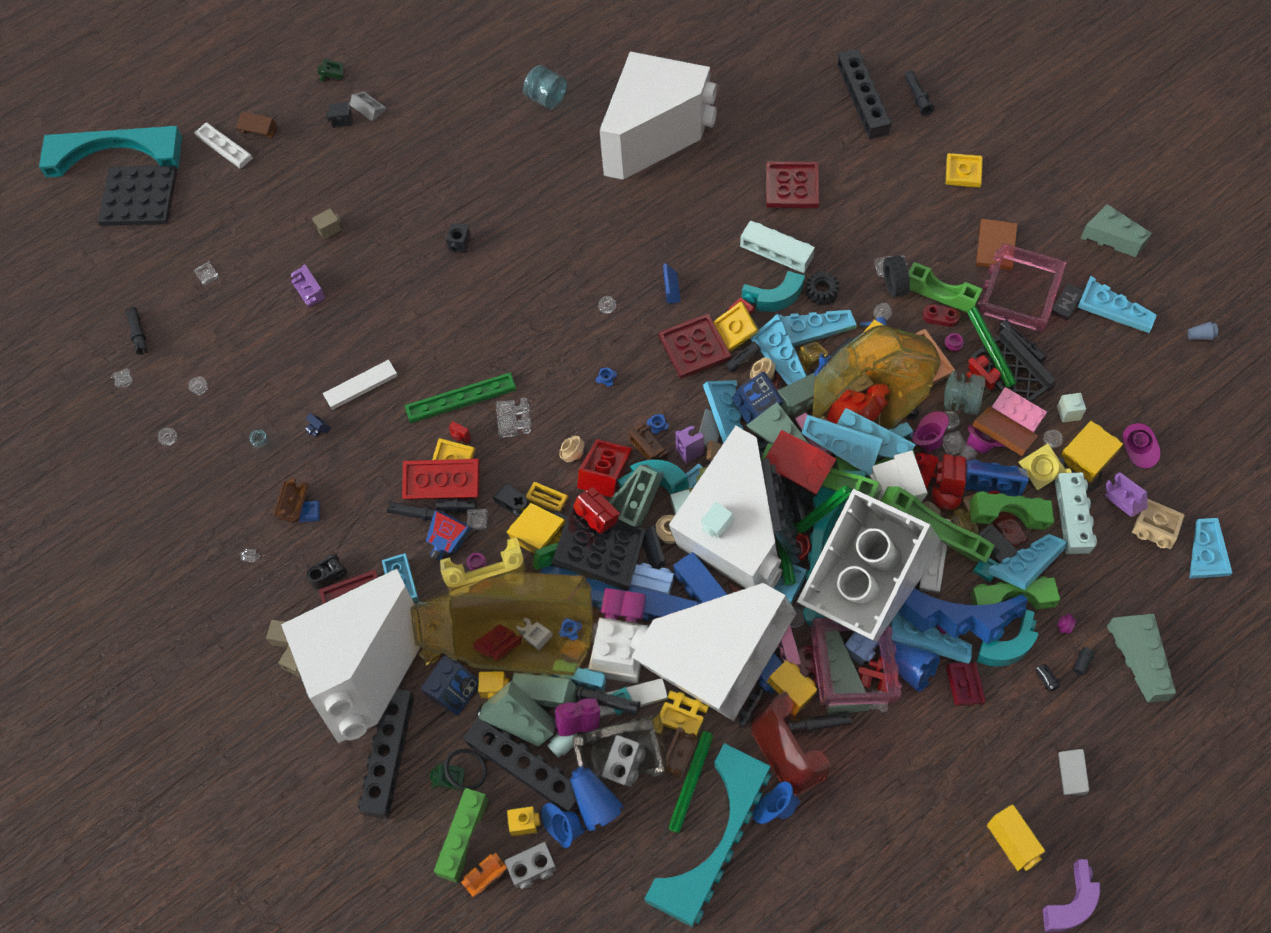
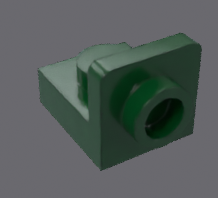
[317,59,343,82]
[430,763,465,791]

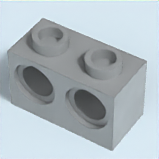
[602,735,646,787]
[505,842,557,889]

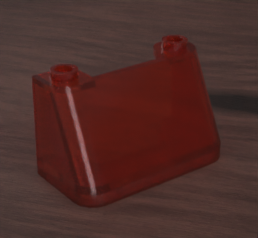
[751,691,831,795]

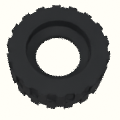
[883,255,910,298]

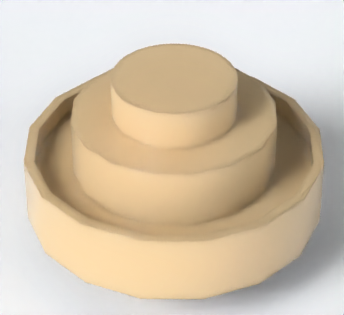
[750,357,775,380]
[559,436,584,463]
[655,515,676,544]

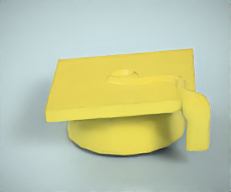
[1019,443,1071,490]

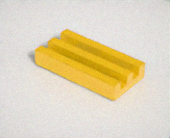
[526,482,569,512]

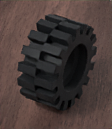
[806,271,839,306]

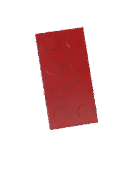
[402,459,480,500]

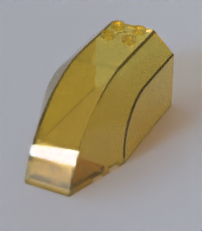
[813,325,941,430]
[411,572,594,676]

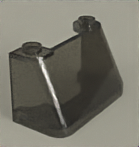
[572,714,668,783]

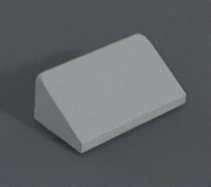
[350,92,386,121]
[699,409,720,449]
[1058,749,1089,795]

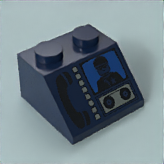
[732,371,784,424]
[421,655,479,716]

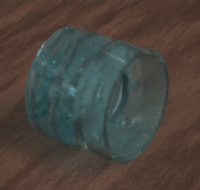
[523,64,567,109]
[943,371,985,415]

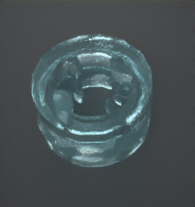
[249,430,268,448]

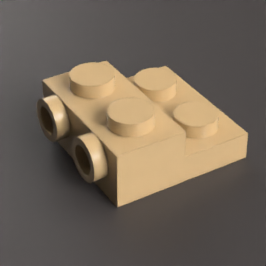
[1132,499,1185,549]

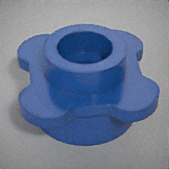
[596,368,617,387]
[647,414,669,434]
[559,618,582,641]

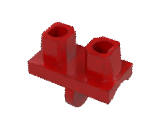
[966,355,1001,391]
[915,452,939,490]
[858,656,896,693]

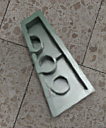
[1107,614,1176,703]
[814,626,871,715]

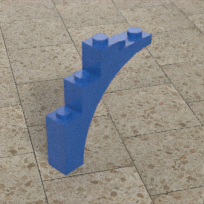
[898,588,1028,644]

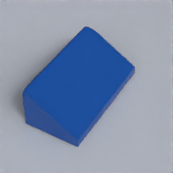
[663,264,681,304]

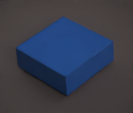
[299,501,320,522]

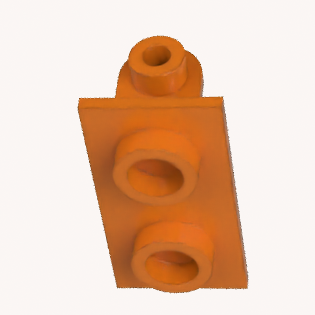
[461,853,507,897]

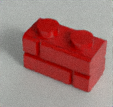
[936,454,966,496]
[573,487,620,534]

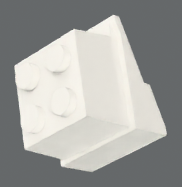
[869,451,927,502]
[589,618,647,684]

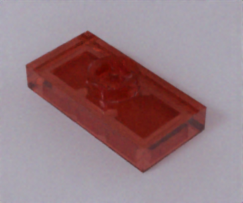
[993,512,1027,547]

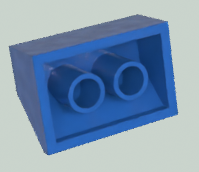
[964,460,1029,497]

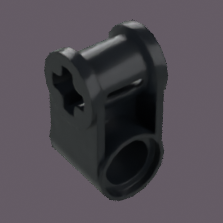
[493,483,529,517]
[306,554,347,590]

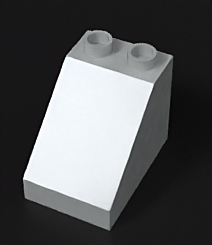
[600,52,717,180]
[669,426,783,589]
[797,489,940,642]
[281,569,428,743]
[631,583,797,721]

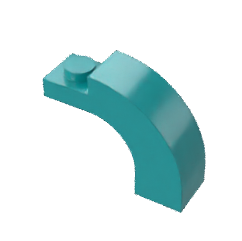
[742,271,805,312]
[618,460,689,494]
[976,610,1038,667]

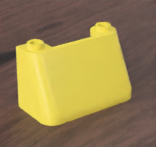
[440,537,526,597]

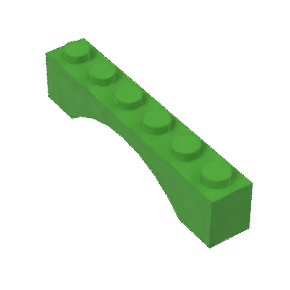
[761,443,882,500]
[880,486,995,563]

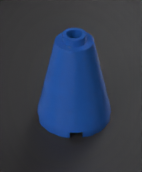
[879,640,940,692]
[570,766,624,831]

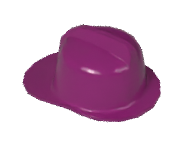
[912,412,949,453]
[1122,423,1161,468]
[966,425,1006,453]

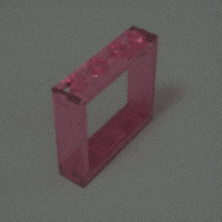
[978,243,1067,332]
[810,618,902,705]

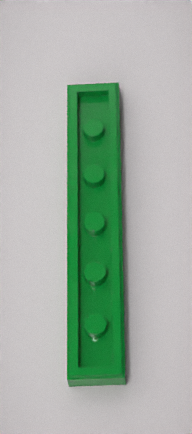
[404,372,517,424]

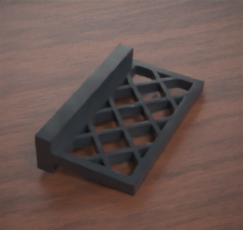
[970,328,1056,402]

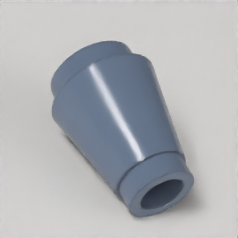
[1187,322,1218,340]

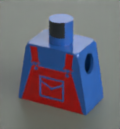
[426,511,473,560]

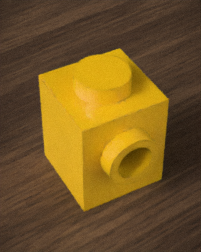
[478,671,509,700]
[507,806,540,836]

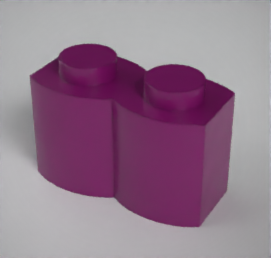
[601,588,647,623]
[555,698,601,736]

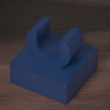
[305,413,331,437]

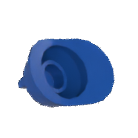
[753,782,800,824]
[541,803,585,848]

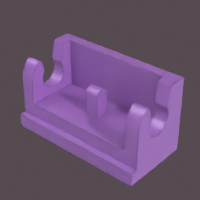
[291,265,326,308]
[675,426,704,464]
[1105,473,1148,517]

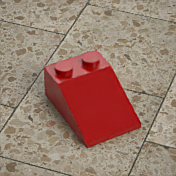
[826,388,881,424]
[765,430,836,494]
[577,439,632,497]

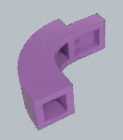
[1043,860,1100,932]

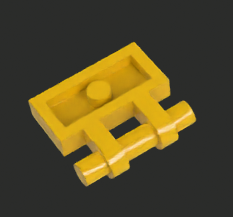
[657,691,709,737]

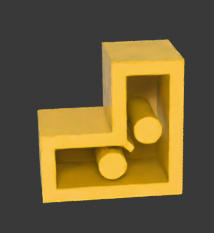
[767,660,817,716]

